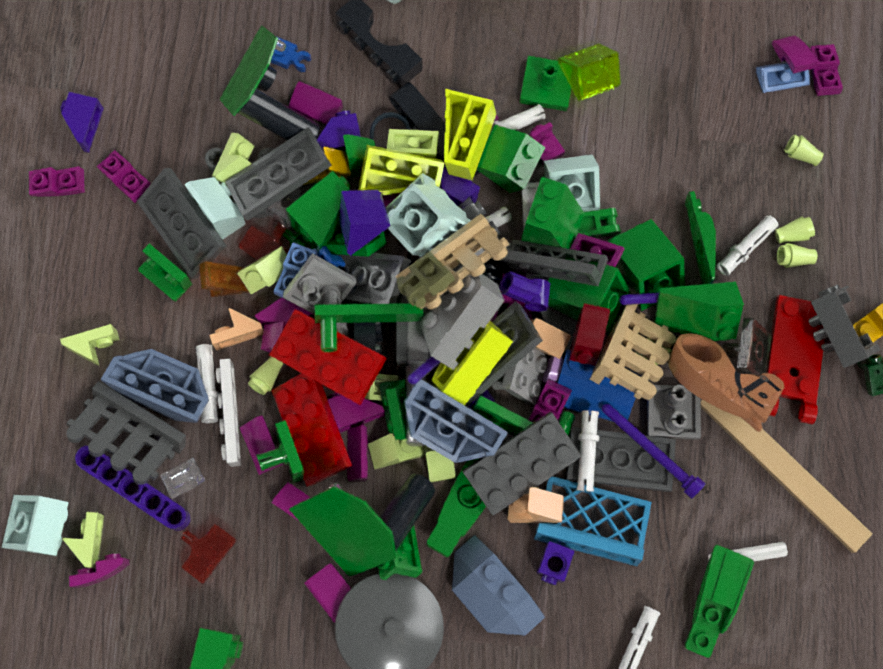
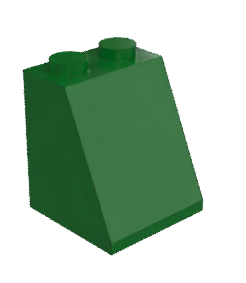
[286,171,351,252]
[521,177,584,249]
[608,219,685,311]
[548,257,631,335]

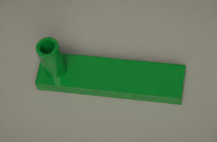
[315,304,423,352]
[471,395,575,436]

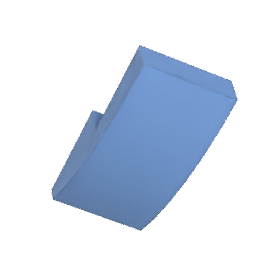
[274,243,317,298]

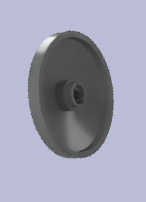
[334,573,444,669]

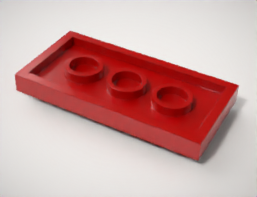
[269,309,387,406]
[272,373,352,487]

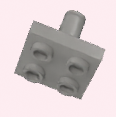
[283,253,357,315]
[492,348,548,405]
[647,385,701,440]

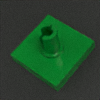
[519,56,575,112]
[256,420,304,483]

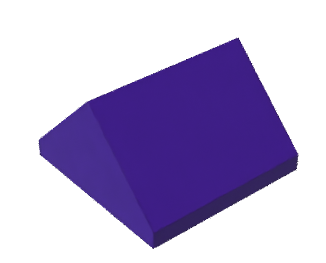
[339,190,391,256]

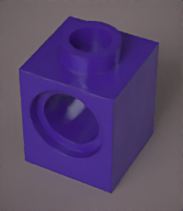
[536,541,575,586]

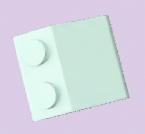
[544,155,600,212]
[185,177,246,240]
[2,495,68,556]

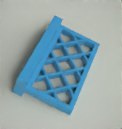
[534,477,652,566]

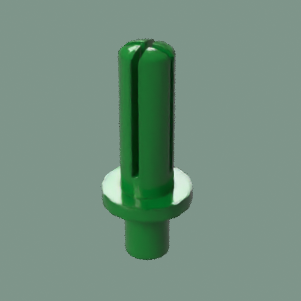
[275,223,307,247]

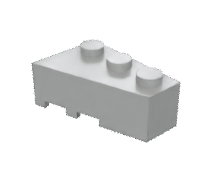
[420,274,504,370]

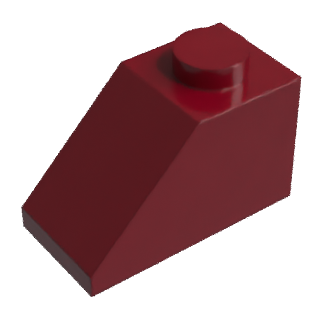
[570,303,610,366]

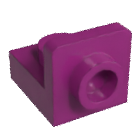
[529,122,565,167]

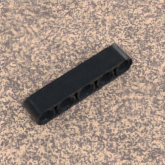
[389,82,480,177]

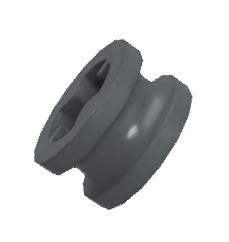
[205,148,224,172]

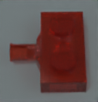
[238,222,289,260]
[181,524,238,584]

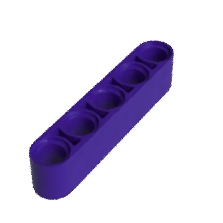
[75,446,190,531]

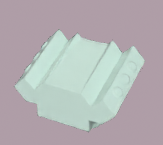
[386,173,471,258]

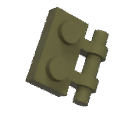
[396,251,455,308]

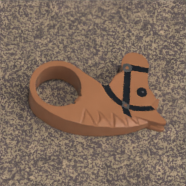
[668,333,784,432]

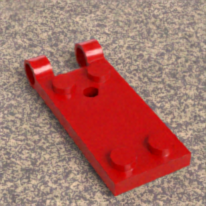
[766,295,825,425]

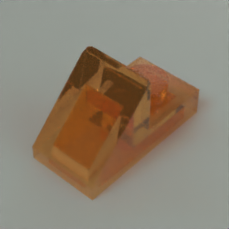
[199,261,249,297]

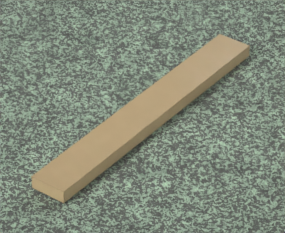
[701,400,873,553]

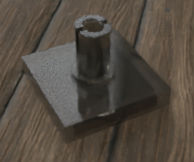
[723,318,772,377]

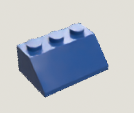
[557,350,641,422]

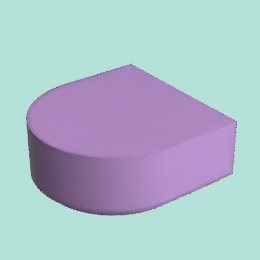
[543,356,563,383]

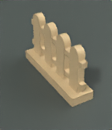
[395,214,509,309]
[590,304,676,400]

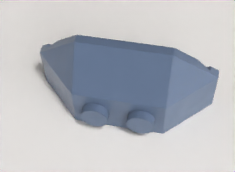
[101,349,209,423]
[404,380,508,463]
[452,535,545,635]

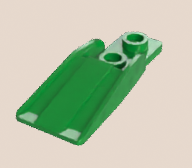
[685,191,716,284]
[426,458,486,557]
[685,545,754,658]

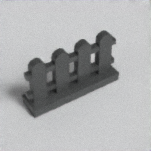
[66,381,186,485]

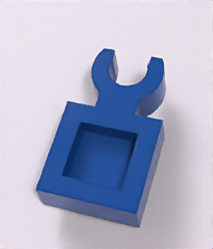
[271,38,311,72]

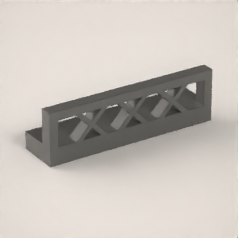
[499,240,608,286]

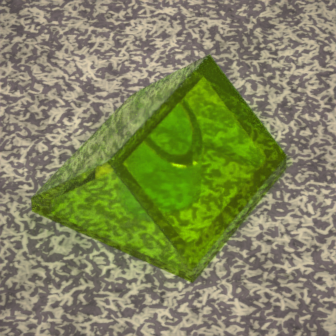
[557,43,621,102]

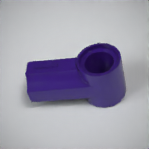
[499,271,551,312]

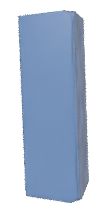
[756,62,810,93]

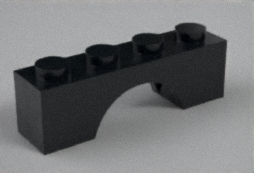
[335,0,423,87]

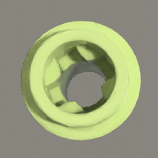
[784,135,824,166]
[775,216,815,244]
[777,243,817,268]
[248,356,283,395]

